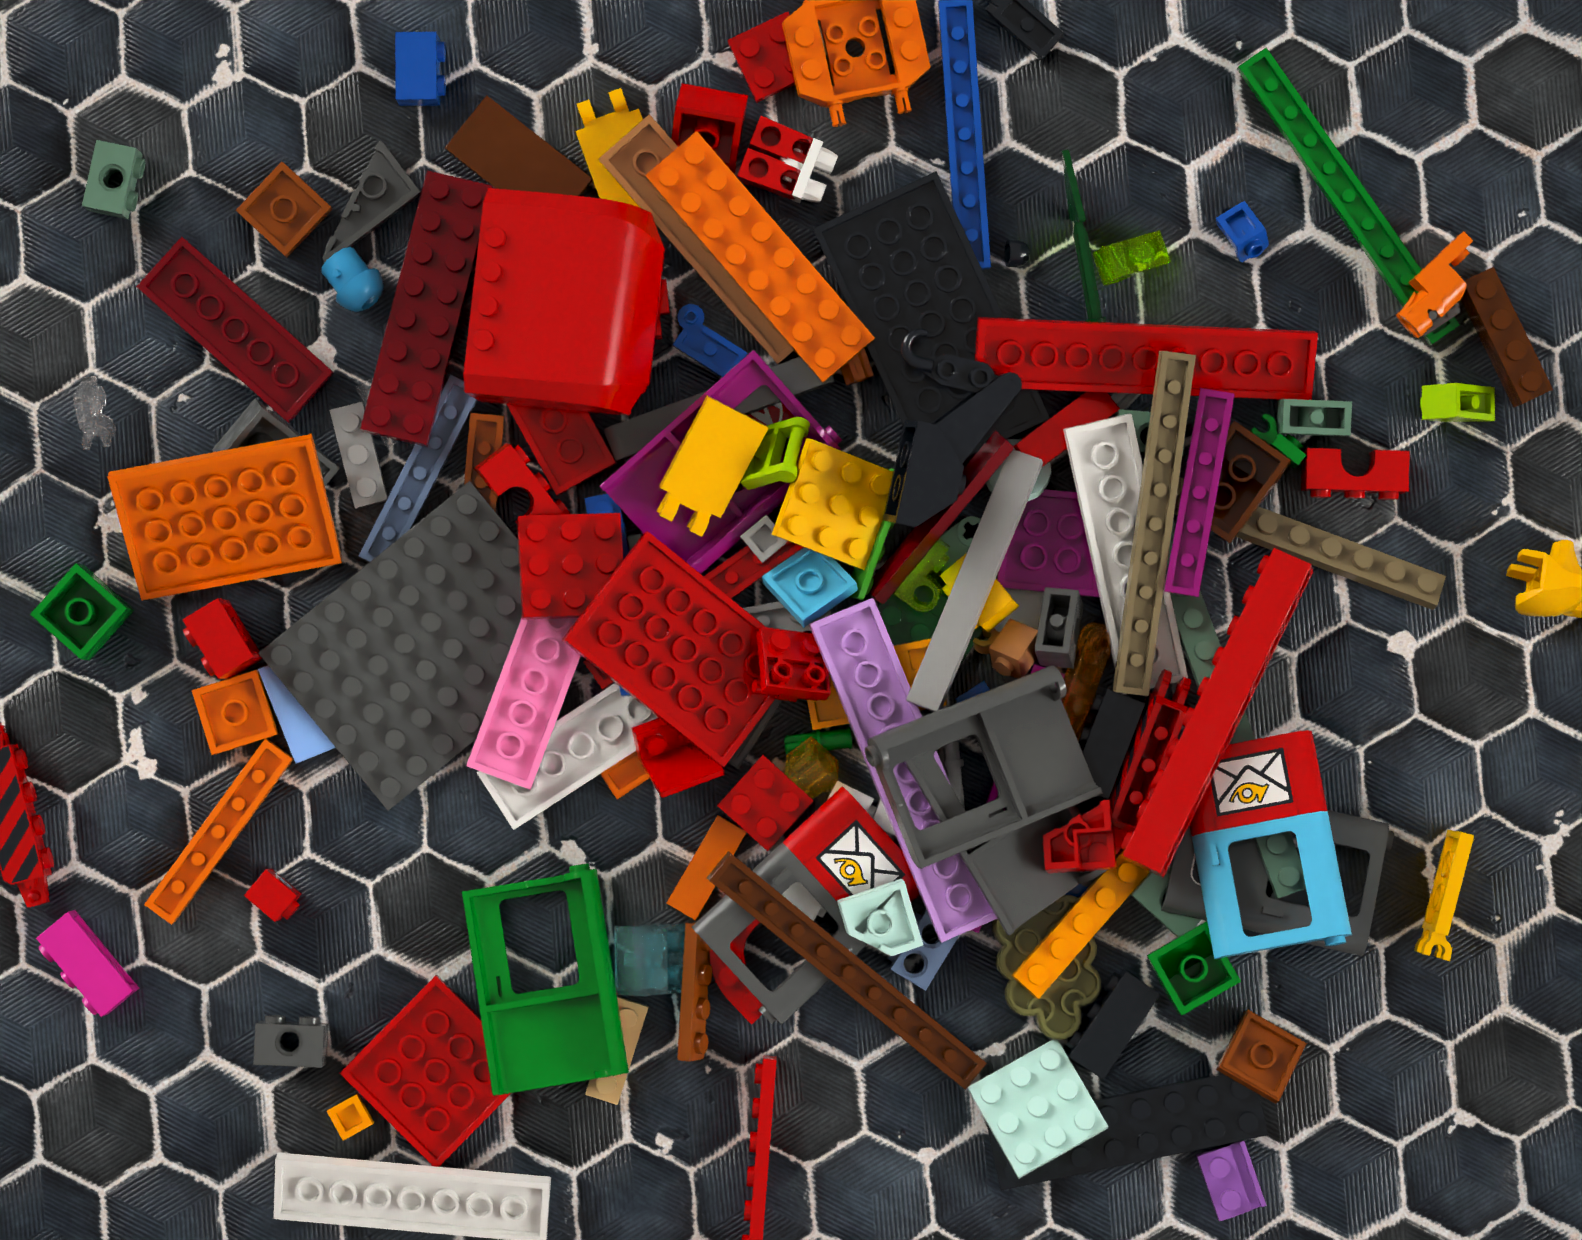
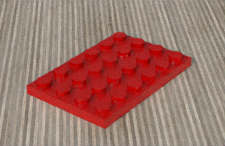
[562,531,775,767]

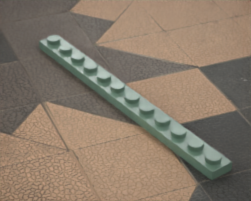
[1166,518,1306,899]

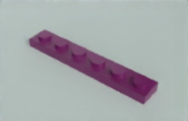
[1164,388,1235,598]

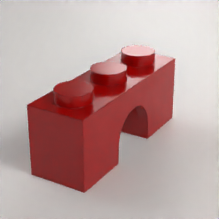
[474,443,571,524]
[1301,448,1410,500]

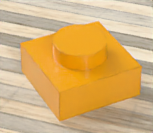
[327,1093,374,1141]

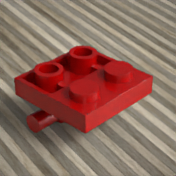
[752,627,831,702]

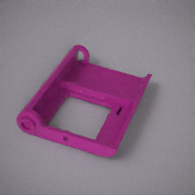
[600,350,843,574]

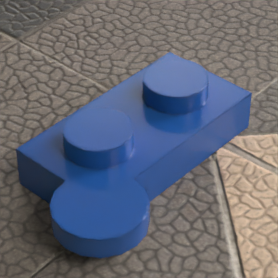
[673,304,748,378]

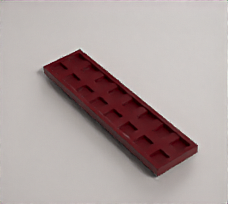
[360,170,493,447]

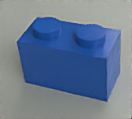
[395,32,446,106]

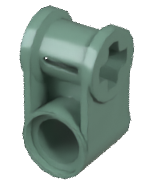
[927,516,981,573]

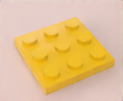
[771,438,893,570]

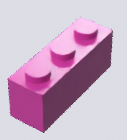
[36,910,139,1017]

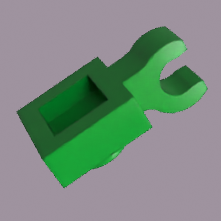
[1250,414,1306,468]

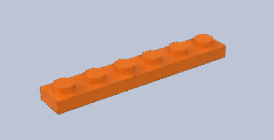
[144,739,294,925]

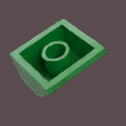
[1147,921,1241,1016]

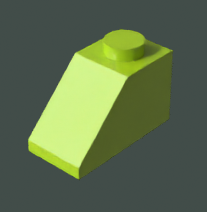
[1420,383,1495,422]

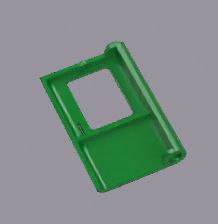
[462,864,629,1096]

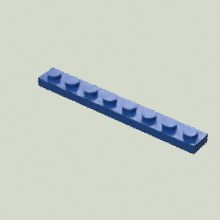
[938,0,991,270]

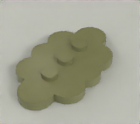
[992,895,1101,1040]

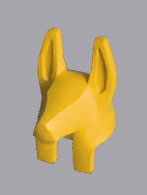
[1506,540,1582,618]

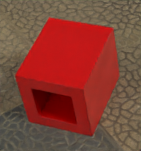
[243,868,302,922]

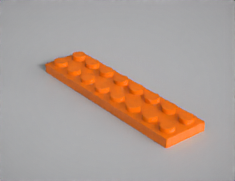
[645,131,875,383]

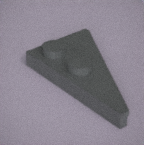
[322,141,421,262]

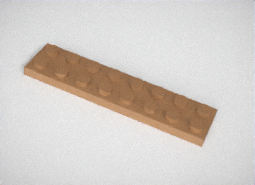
[598,114,794,365]

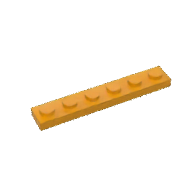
[1011,849,1149,999]

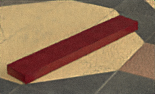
[870,431,1014,604]

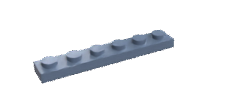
[359,375,477,562]

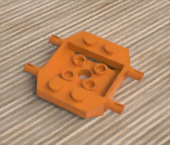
[782,0,931,127]

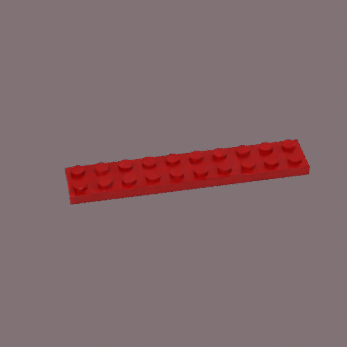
[975,317,1318,400]

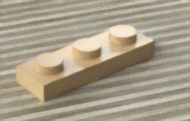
[585,996,649,1105]

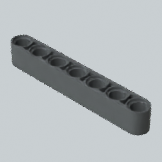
[604,357,835,462]

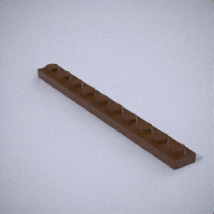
[707,851,987,1090]

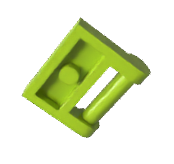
[740,417,810,490]

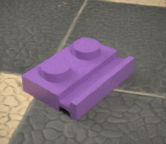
[1196,1140,1267,1221]

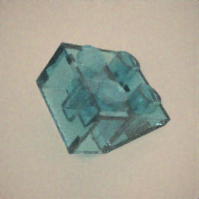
[614,923,685,996]

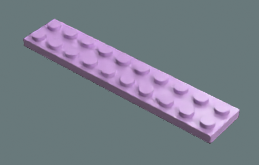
[809,598,997,942]

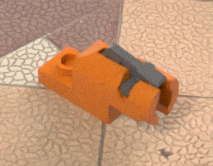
[1396,231,1473,338]

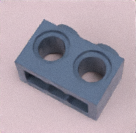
[888,909,959,991]

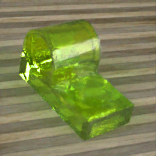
[1092,230,1171,286]
[894,538,950,612]

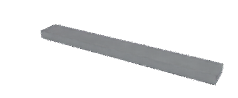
[906,450,1044,712]

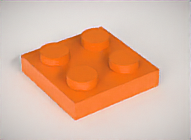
[191,670,279,755]

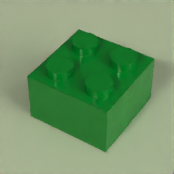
[30,563,134,661]

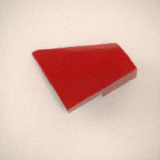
[1043,800,1117,874]

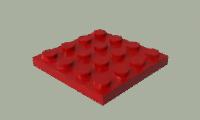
[340,975,511,1167]

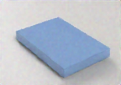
[258,665,336,764]

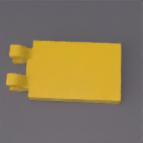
[575,88,643,208]
[656,395,769,537]
[1414,830,1474,961]

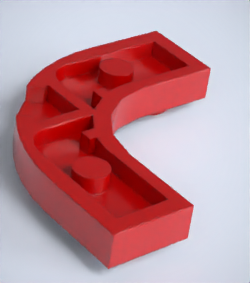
[709,919,762,1025]

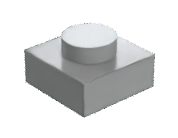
[740,515,788,563]

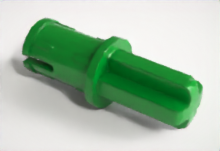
[784,727,853,755]

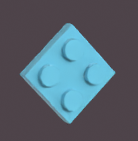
[762,548,858,628]

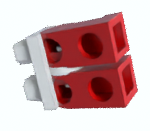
[737,116,838,203]

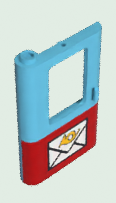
[1189,730,1352,959]

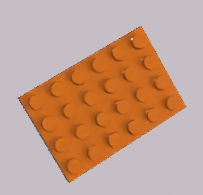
[107,434,342,601]

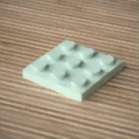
[968,1039,1108,1179]

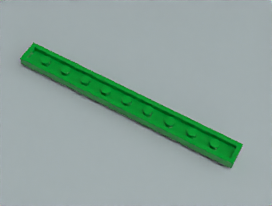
[1237,47,1460,346]

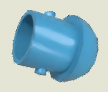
[321,247,383,312]

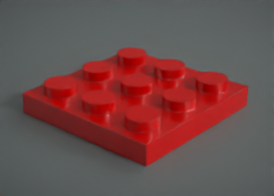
[517,513,623,620]

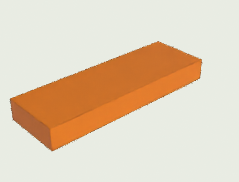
[666,815,747,921]

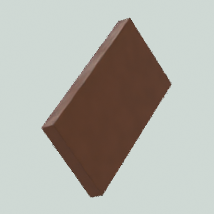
[445,95,593,196]

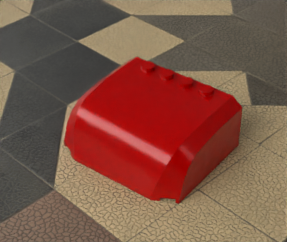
[463,188,665,416]

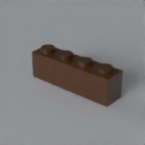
[1461,267,1553,408]

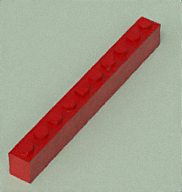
[1121,548,1313,878]

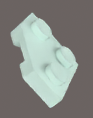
[837,879,923,956]

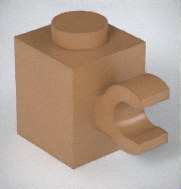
[973,618,1038,679]

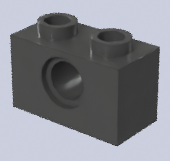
[1035,587,1084,669]
[253,1015,329,1068]

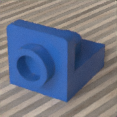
[1216,201,1269,262]

